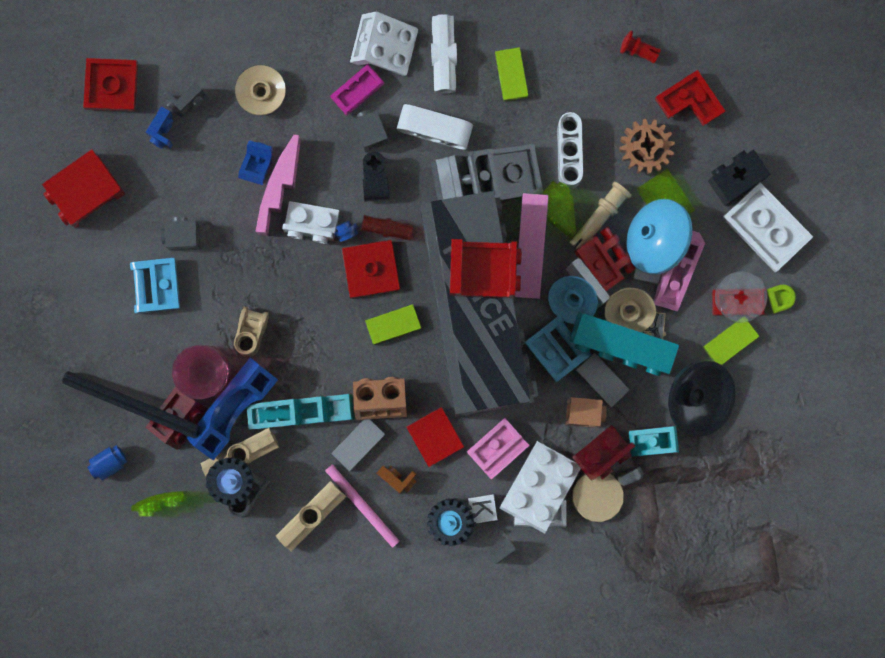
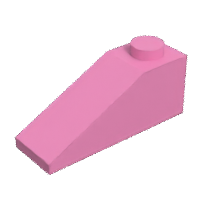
[654,231,705,311]

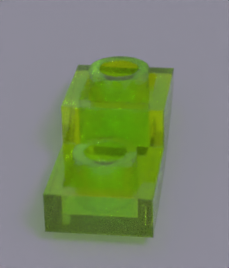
[131,491,187,517]

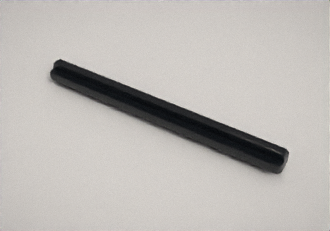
[62,371,200,438]

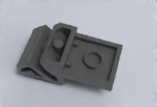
[431,144,543,201]

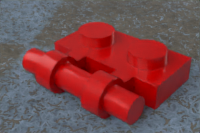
[574,226,636,291]

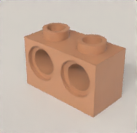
[353,377,407,420]
[565,397,606,428]

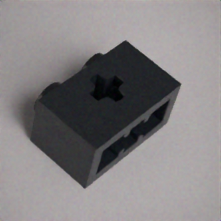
[708,149,771,206]

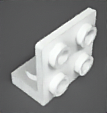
[350,11,418,76]

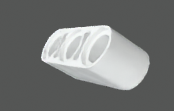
[396,104,473,150]
[557,112,583,189]

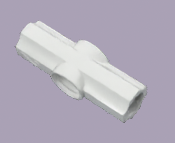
[431,15,457,94]

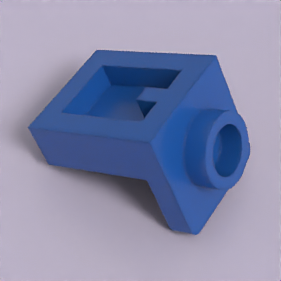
[146,106,174,149]

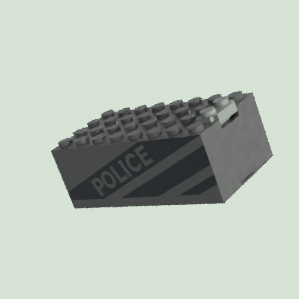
[420,191,538,418]

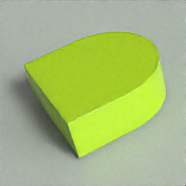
[765,285,796,314]

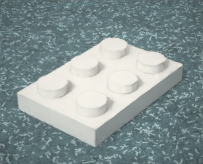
[723,182,813,272]
[500,441,581,534]

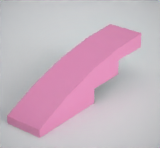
[255,135,301,236]
[515,193,548,299]

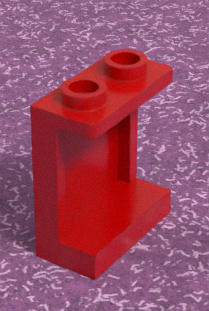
[42,149,125,228]
[450,239,522,298]

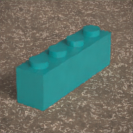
[569,312,679,376]

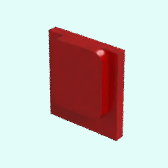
[406,407,464,467]

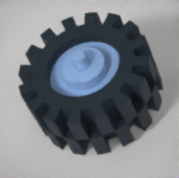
[206,457,254,505]

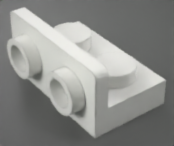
[282,201,339,244]

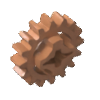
[619,119,675,175]

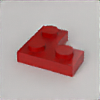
[655,70,725,127]

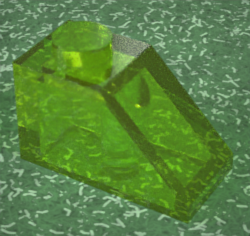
[541,181,577,239]

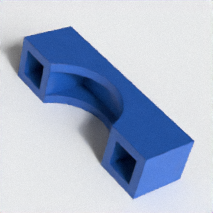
[186,357,278,461]

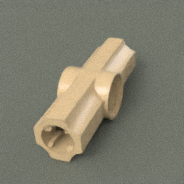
[200,428,279,476]
[276,481,346,552]

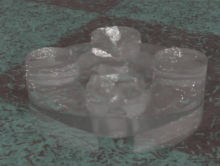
[715,271,767,323]

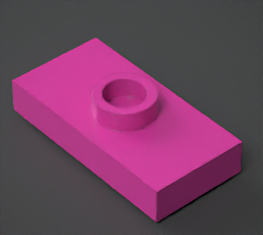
[330,64,385,116]

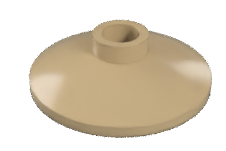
[235,65,286,115]
[605,288,656,332]

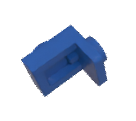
[238,141,273,185]

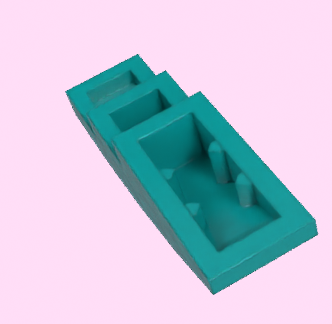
[247,394,355,430]

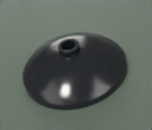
[668,360,736,437]

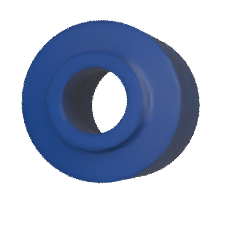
[87,445,128,481]

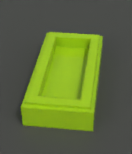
[495,47,528,102]
[365,304,421,345]
[703,316,759,365]

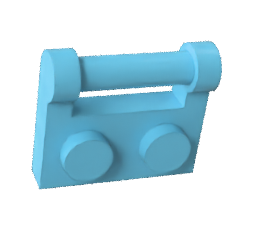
[130,258,180,314]
[525,315,592,382]

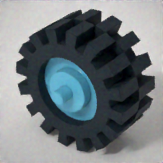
[427,498,476,546]

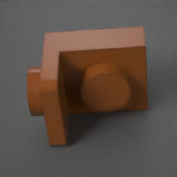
[376,465,417,493]

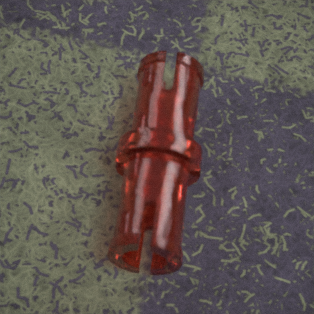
[361,215,414,241]

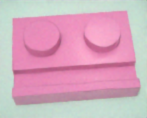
[467,418,530,480]

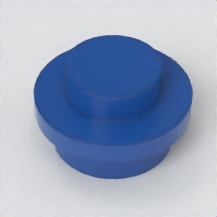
[334,221,358,242]

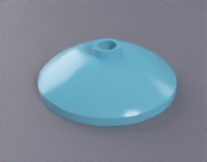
[626,199,692,275]

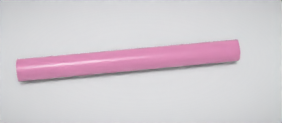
[325,464,400,548]

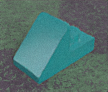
[629,426,679,457]

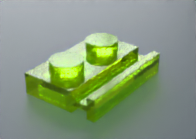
[636,168,695,215]

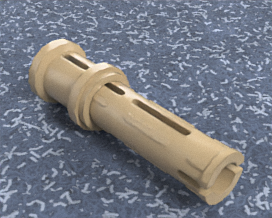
[569,182,632,249]

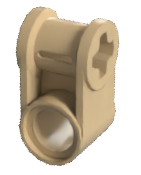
[234,306,269,357]

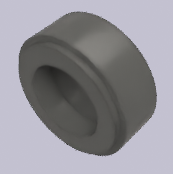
[617,466,644,486]

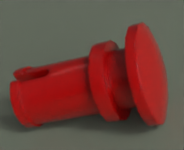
[620,30,661,64]

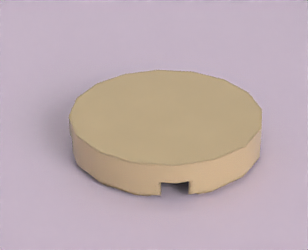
[572,474,624,522]

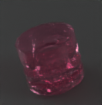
[172,345,231,400]

